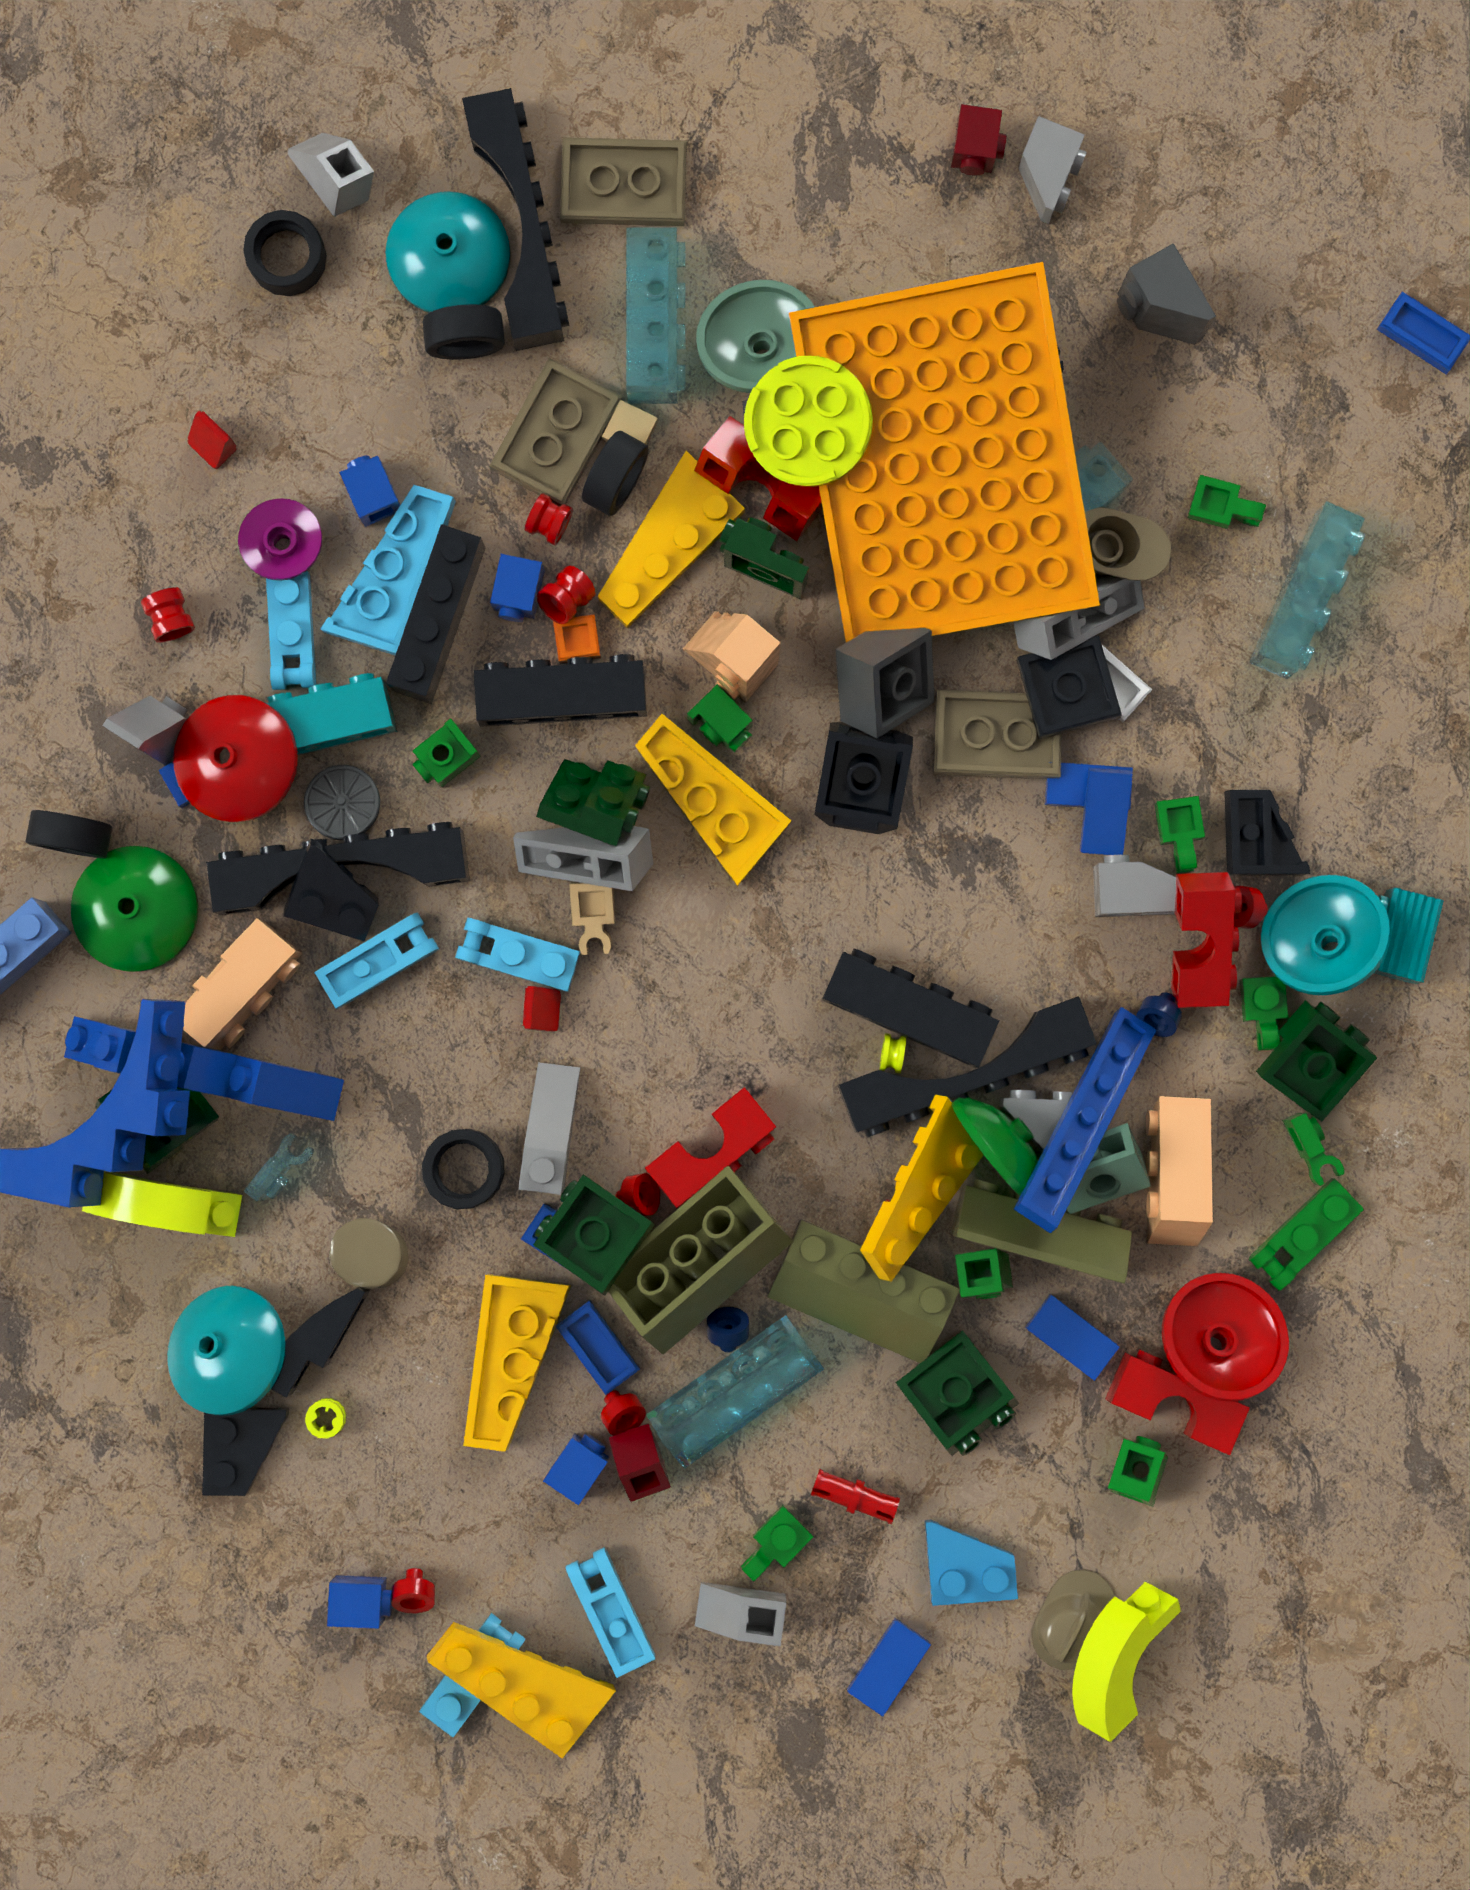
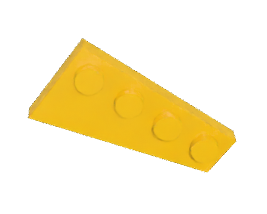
[597,451,745,628]
[635,714,791,887]
[860,1094,984,1282]
[463,1274,571,1452]
[427,1622,616,1759]

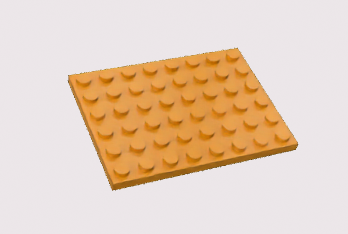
[789,262,1100,643]

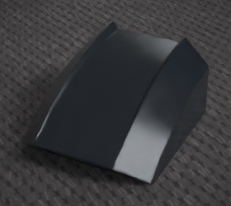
[814,722,913,834]

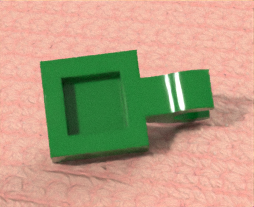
[1187,475,1266,529]
[1154,796,1205,874]
[1239,976,1288,1051]
[1282,1113,1344,1186]
[741,1505,814,1582]

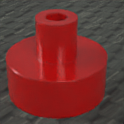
[1234,886,1268,929]
[615,1173,660,1216]
[600,1390,646,1436]
[391,1568,435,1613]

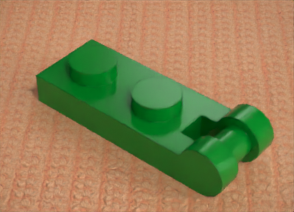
[1248,1178,1364,1291]

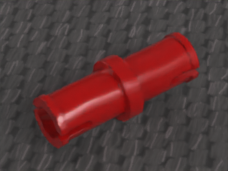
[811,1469,900,1525]

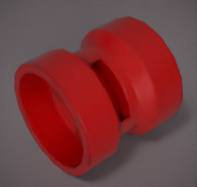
[536,565,596,624]
[141,587,195,643]

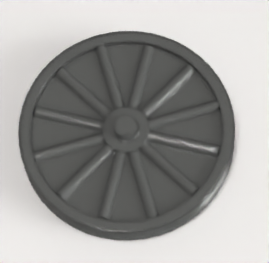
[304,765,380,840]

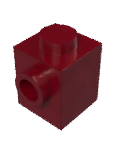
[951,104,1007,176]
[609,1423,671,1502]

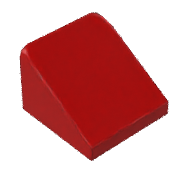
[187,410,237,469]
[523,986,561,1032]

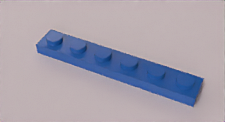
[1014,1007,1156,1233]

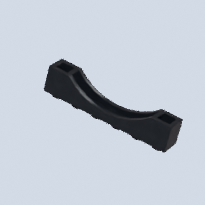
[462,88,570,351]
[206,822,470,915]
[837,996,1097,1138]

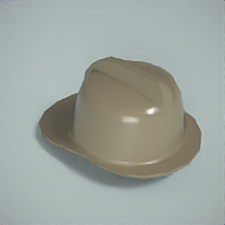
[1085,507,1171,581]
[1031,1569,1115,1670]

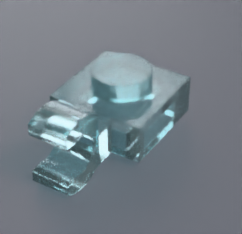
[244,1133,314,1202]

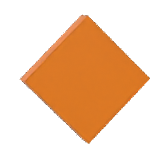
[553,614,601,664]

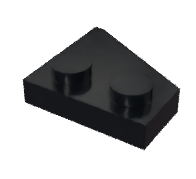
[1224,790,1310,876]
[284,838,379,941]
[202,1408,289,1496]

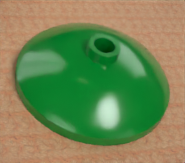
[71,846,198,972]
[952,1097,1038,1196]

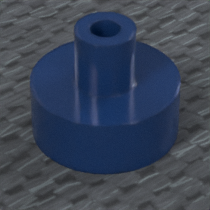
[1136,992,1182,1037]
[706,1307,749,1352]

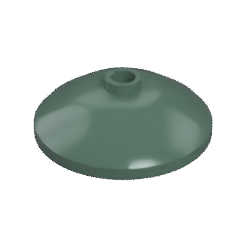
[696,280,815,393]

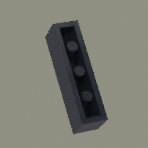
[386,524,486,704]
[474,654,647,727]
[822,949,1000,1068]

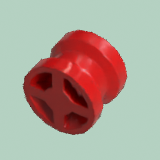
[524,493,573,546]

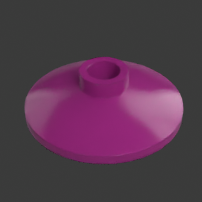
[238,498,322,580]

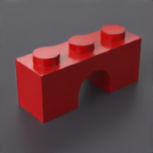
[694,416,823,541]
[1171,872,1242,1008]
[645,1087,776,1208]
[1105,1349,1250,1455]

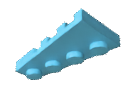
[320,485,456,655]

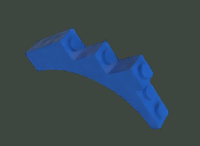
[0,999,190,1208]
[64,1016,344,1121]

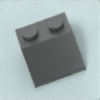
[1117,243,1216,345]
[835,628,935,738]

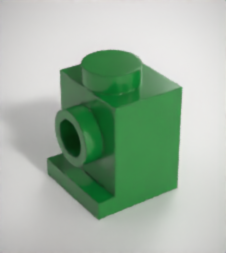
[687,684,753,753]
[412,718,481,787]
[955,1248,1013,1299]
[1108,1436,1168,1507]

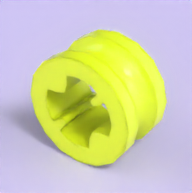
[879,1033,906,1074]
[305,1398,346,1439]

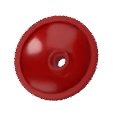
[173,695,298,822]
[1162,1273,1289,1401]

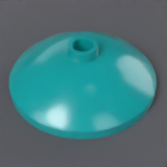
[386,191,510,313]
[1261,875,1391,995]
[167,1286,285,1416]

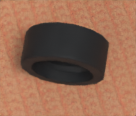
[243,210,327,296]
[422,304,505,360]
[581,430,649,516]
[25,810,113,858]
[422,1129,505,1210]

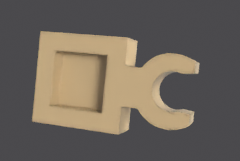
[569,882,616,955]

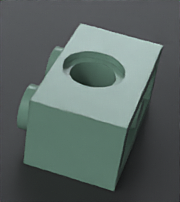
[1067,1123,1151,1214]

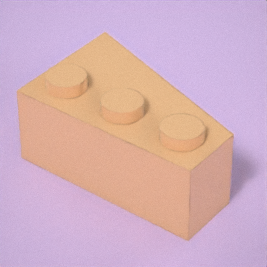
[683,611,780,702]
[183,918,302,1050]
[1146,1096,1213,1246]

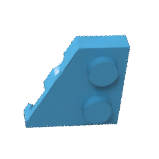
[925,1520,1018,1606]

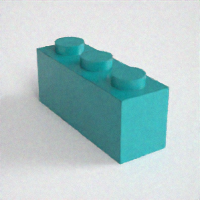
[267,673,398,755]

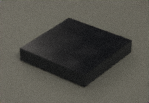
[1016,635,1122,739]

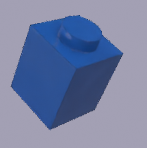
[339,455,400,527]
[490,554,545,622]
[543,1433,609,1506]
[327,1575,393,1629]

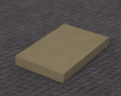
[560,137,687,226]
[489,358,623,506]
[933,689,1062,779]

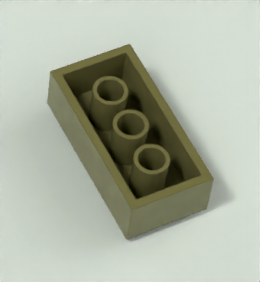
[608,1166,793,1355]

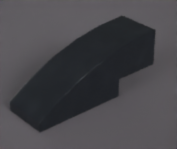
[271,1287,370,1398]

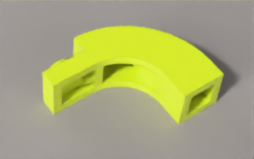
[82,1171,243,1237]
[1072,1582,1181,1742]

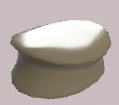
[329,1218,409,1289]

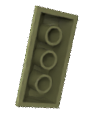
[950,1179,1132,1284]
[767,1219,960,1363]

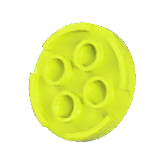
[744,356,873,487]

